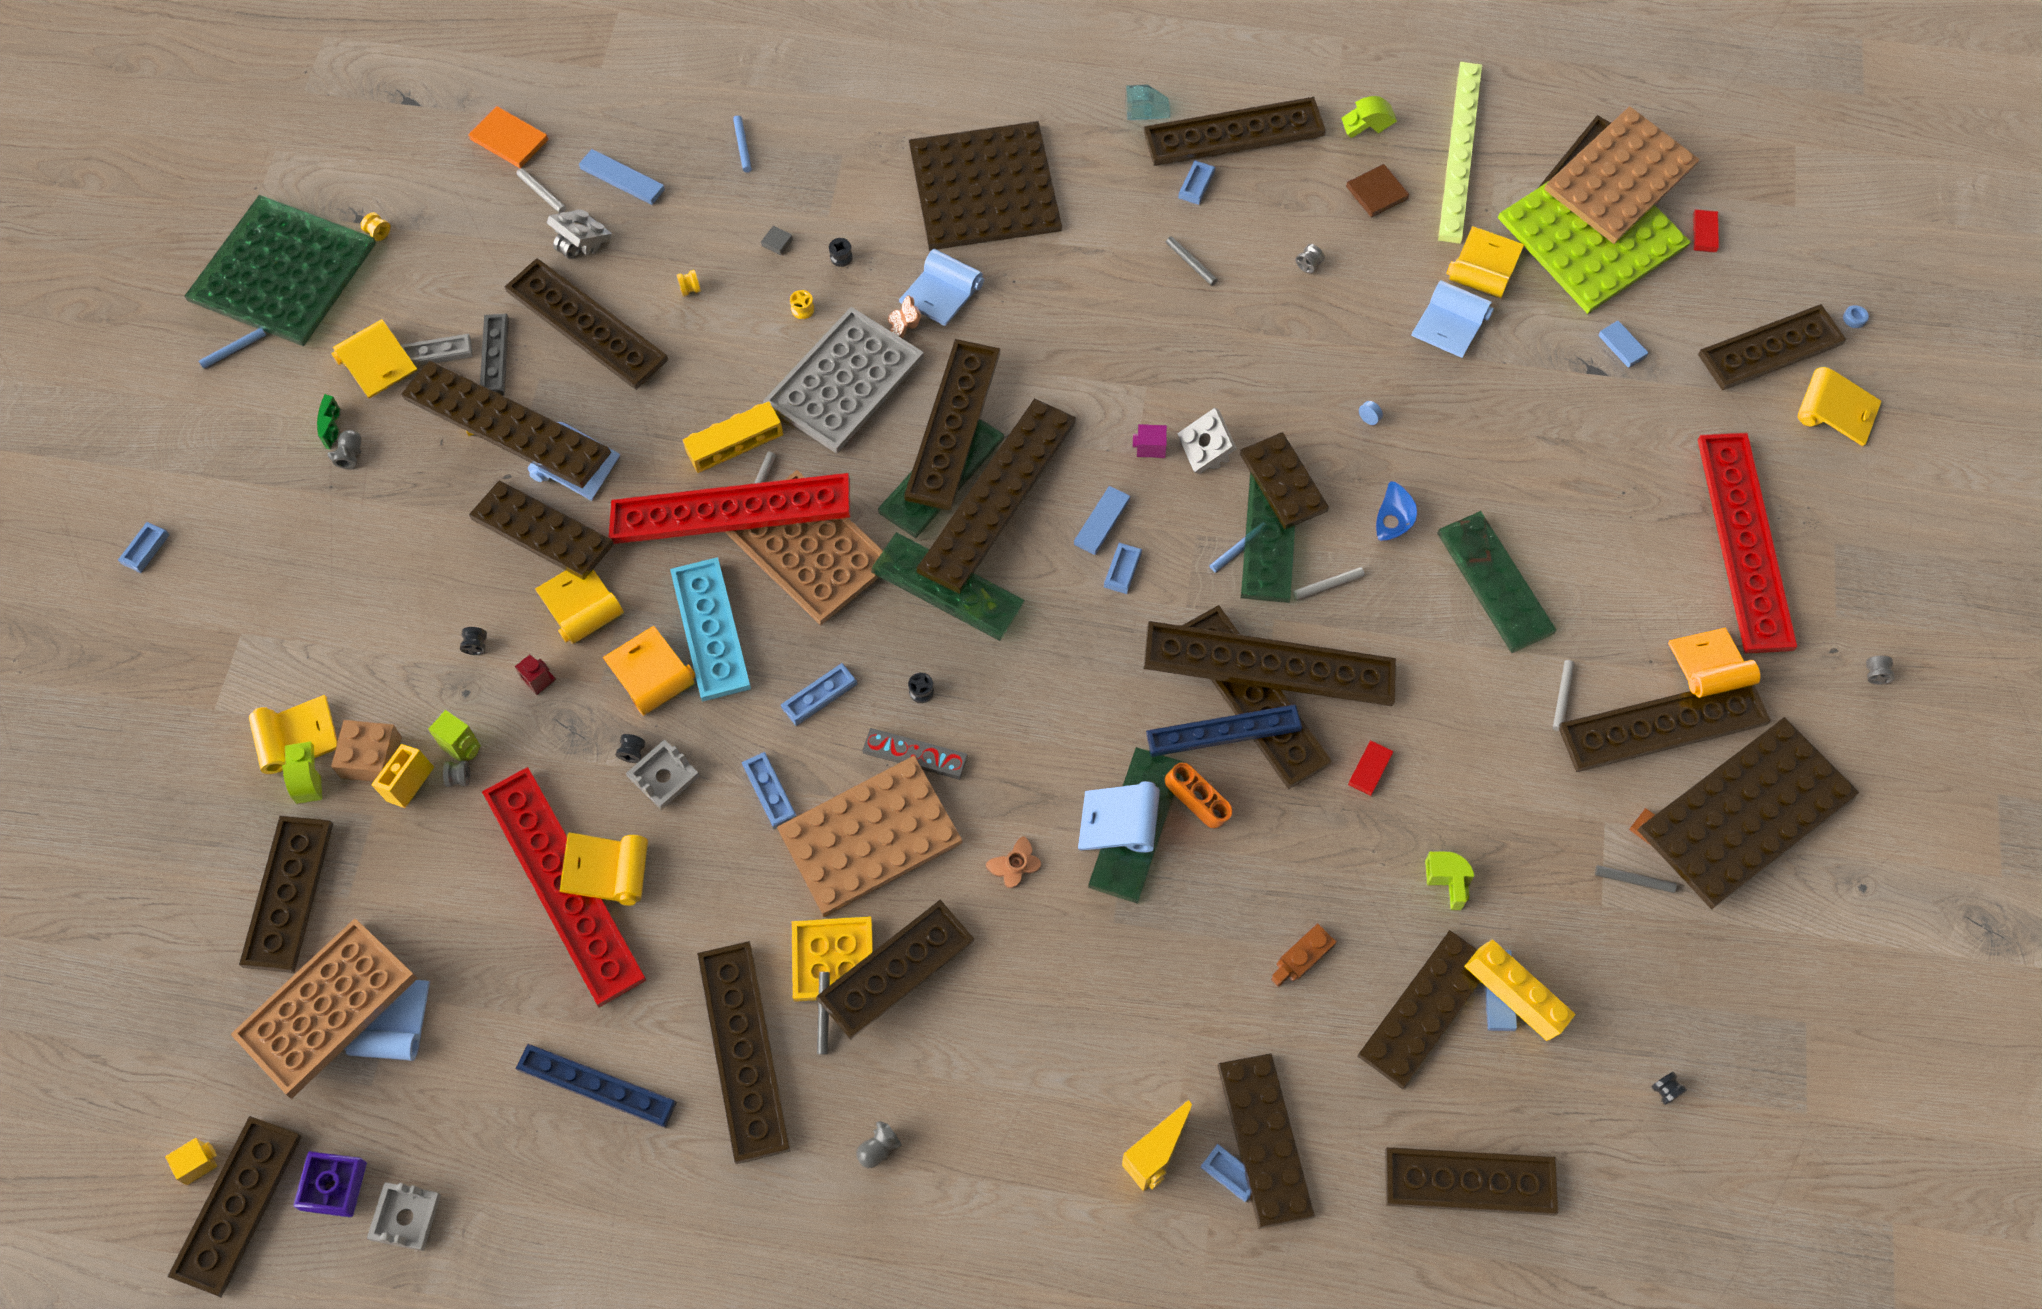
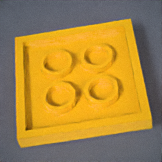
[792,916,873,1002]

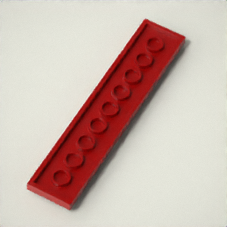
[1698,433,1797,654]
[609,473,850,544]
[482,767,647,1008]

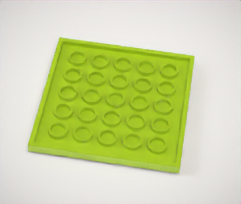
[1498,181,1691,314]

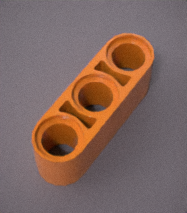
[1165,763,1233,829]

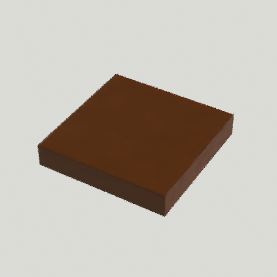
[1346,164,1409,218]

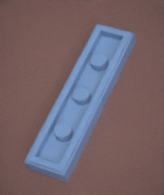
[579,149,665,205]

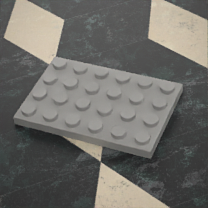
[763,307,924,454]

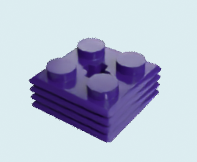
[294,1151,367,1217]

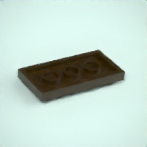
[1240,432,1329,530]

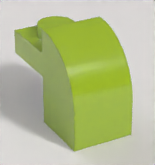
[1341,96,1397,138]
[282,741,322,804]
[1425,851,1474,910]

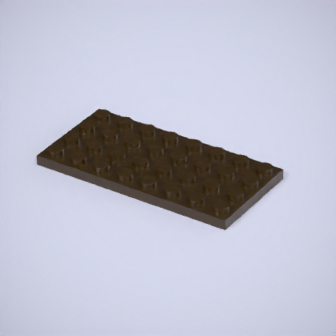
[1637,717,1860,910]

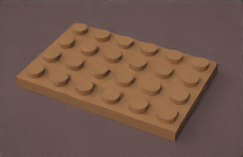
[1544,106,1700,244]
[725,470,894,626]
[777,756,963,917]
[230,919,418,1099]

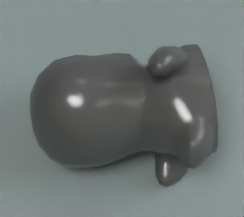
[327,430,362,470]
[856,1121,902,1168]

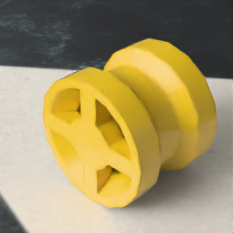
[361,212,391,241]
[676,270,701,297]
[790,290,814,319]

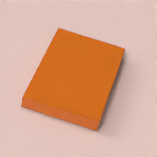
[468,106,549,169]

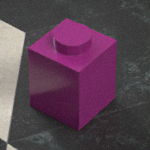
[1132,424,1167,458]

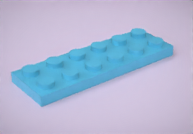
[670,557,751,702]

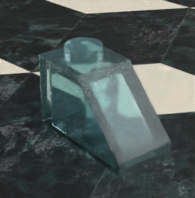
[1125,84,1171,120]

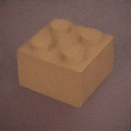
[331,720,402,782]

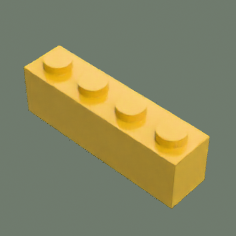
[682,401,784,473]
[1464,939,1576,1041]

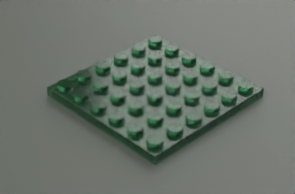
[184,195,376,346]

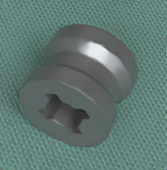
[553,233,582,259]
[1295,244,1325,273]
[1866,656,1895,685]

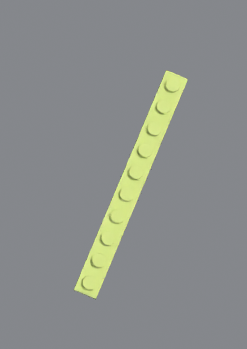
[1438,62,1482,244]

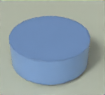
[1843,305,1869,328]
[1359,401,1383,425]

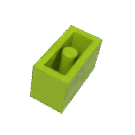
[428,710,481,762]

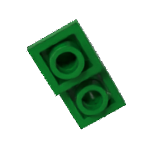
[317,394,340,449]

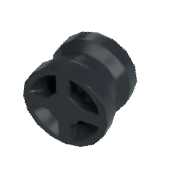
[829,238,853,267]
[460,627,487,655]
[908,672,934,704]
[615,734,646,763]
[1651,1071,1687,1105]

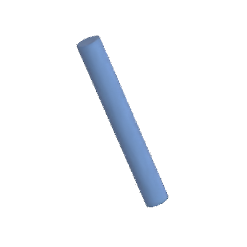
[733,115,752,172]
[199,328,266,369]
[1209,523,1268,573]

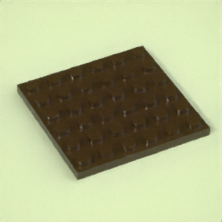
[909,121,1062,251]

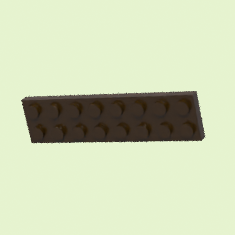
[1144,97,1326,166]
[504,258,668,390]
[904,339,1000,511]
[1181,605,1332,790]
[1559,685,1771,772]
[697,941,790,1164]

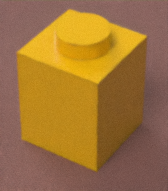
[165,1138,217,1185]

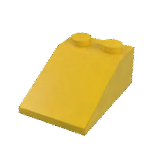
[1122,1100,1192,1192]

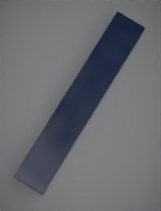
[1146,705,1302,757]
[515,1044,677,1128]

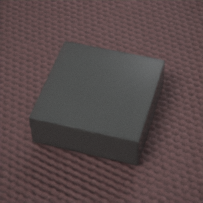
[761,226,793,255]

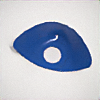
[1376,481,1417,541]

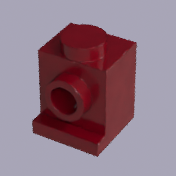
[514,654,556,695]

